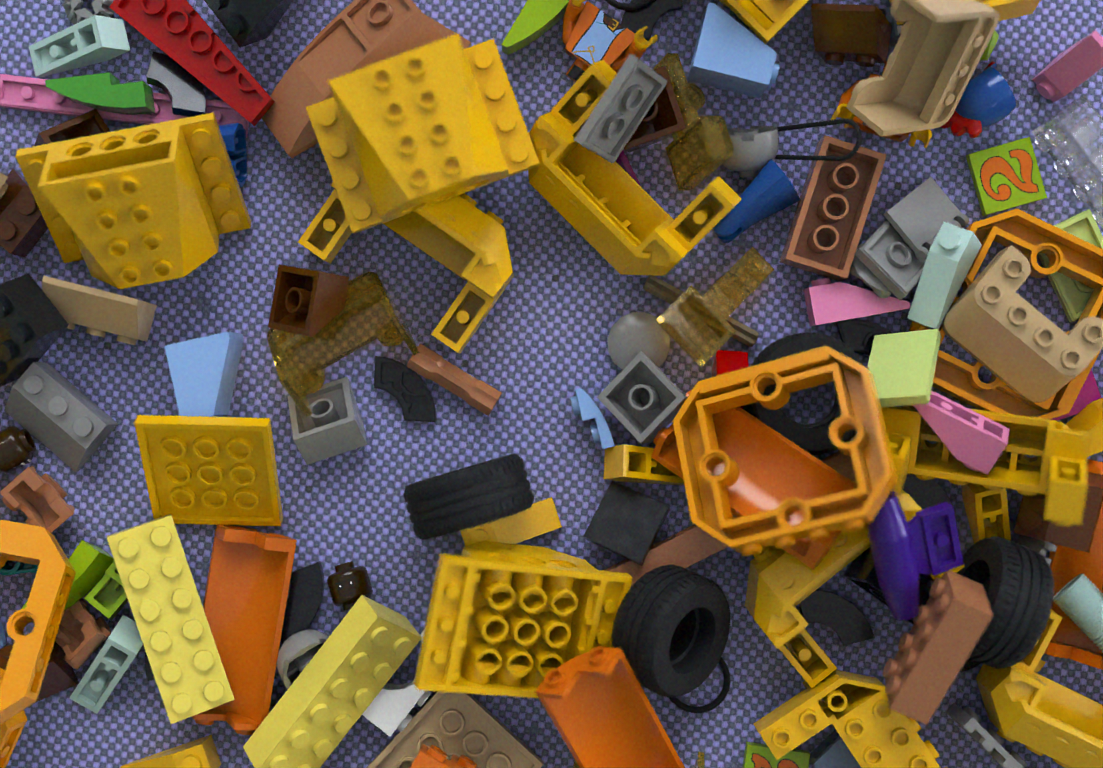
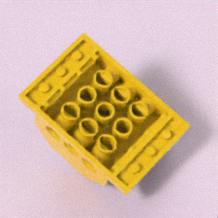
[306,33,540,234]
[15,112,251,289]
[414,541,633,698]

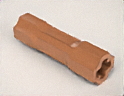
[406,344,502,416]

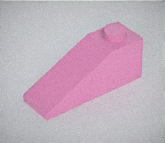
[1032,30,1103,103]
[803,278,911,327]
[913,390,1009,475]

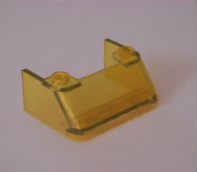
[267,272,420,417]

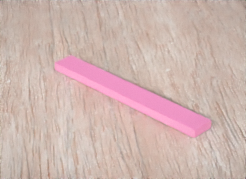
[0,74,249,138]

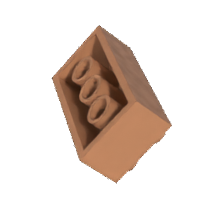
[779,135,887,281]
[883,570,993,725]

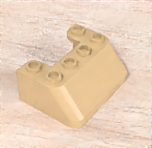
[846,0,999,137]
[942,245,1103,403]

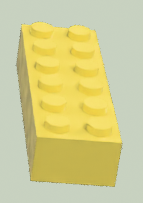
[106,514,235,724]
[243,595,422,768]

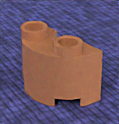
[0,466,75,533]
[55,599,111,669]

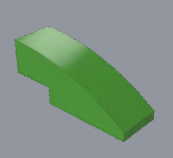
[45,72,155,115]

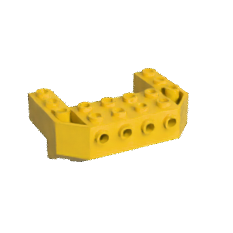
[528,60,742,276]
[298,182,514,354]
[881,405,1091,526]
[745,481,965,688]
[976,610,1103,768]
[753,670,947,768]

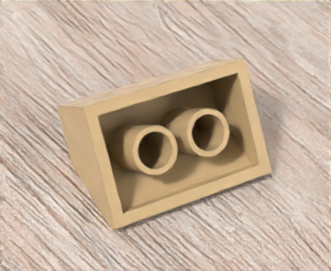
[42,275,157,346]

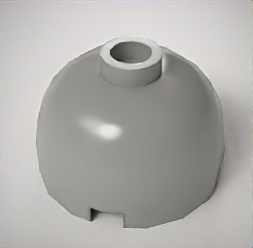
[714,126,779,177]
[276,629,329,689]

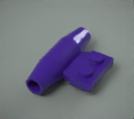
[868,490,964,620]

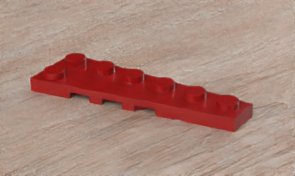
[109,0,275,126]

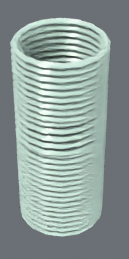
[1053,573,1103,653]

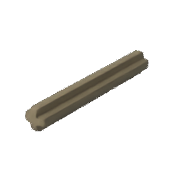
[643,275,759,347]

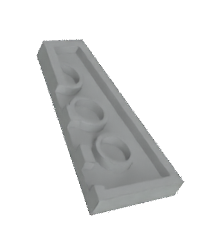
[945,703,1028,768]

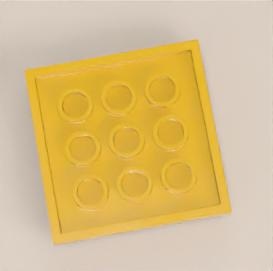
[134,415,283,526]

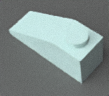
[29,15,130,77]
[907,222,982,329]
[69,615,143,714]

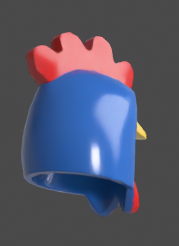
[941,61,1016,138]

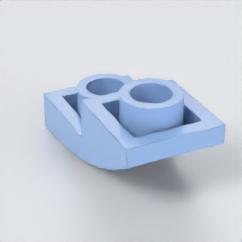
[570,388,615,449]

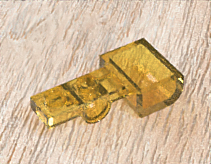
[653,53,734,191]
[655,247,774,367]

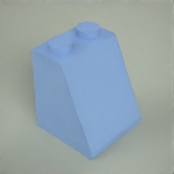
[687,2,780,99]
[164,331,244,417]

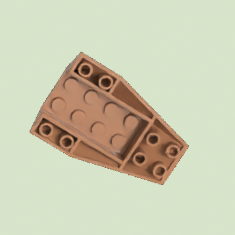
[262,0,444,158]

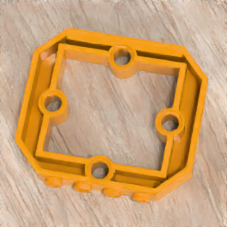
[909,208,1103,419]
[673,346,898,556]
[0,519,76,724]

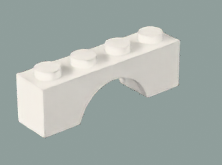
[362,629,432,737]

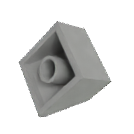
[597,351,687,443]
[287,377,367,465]

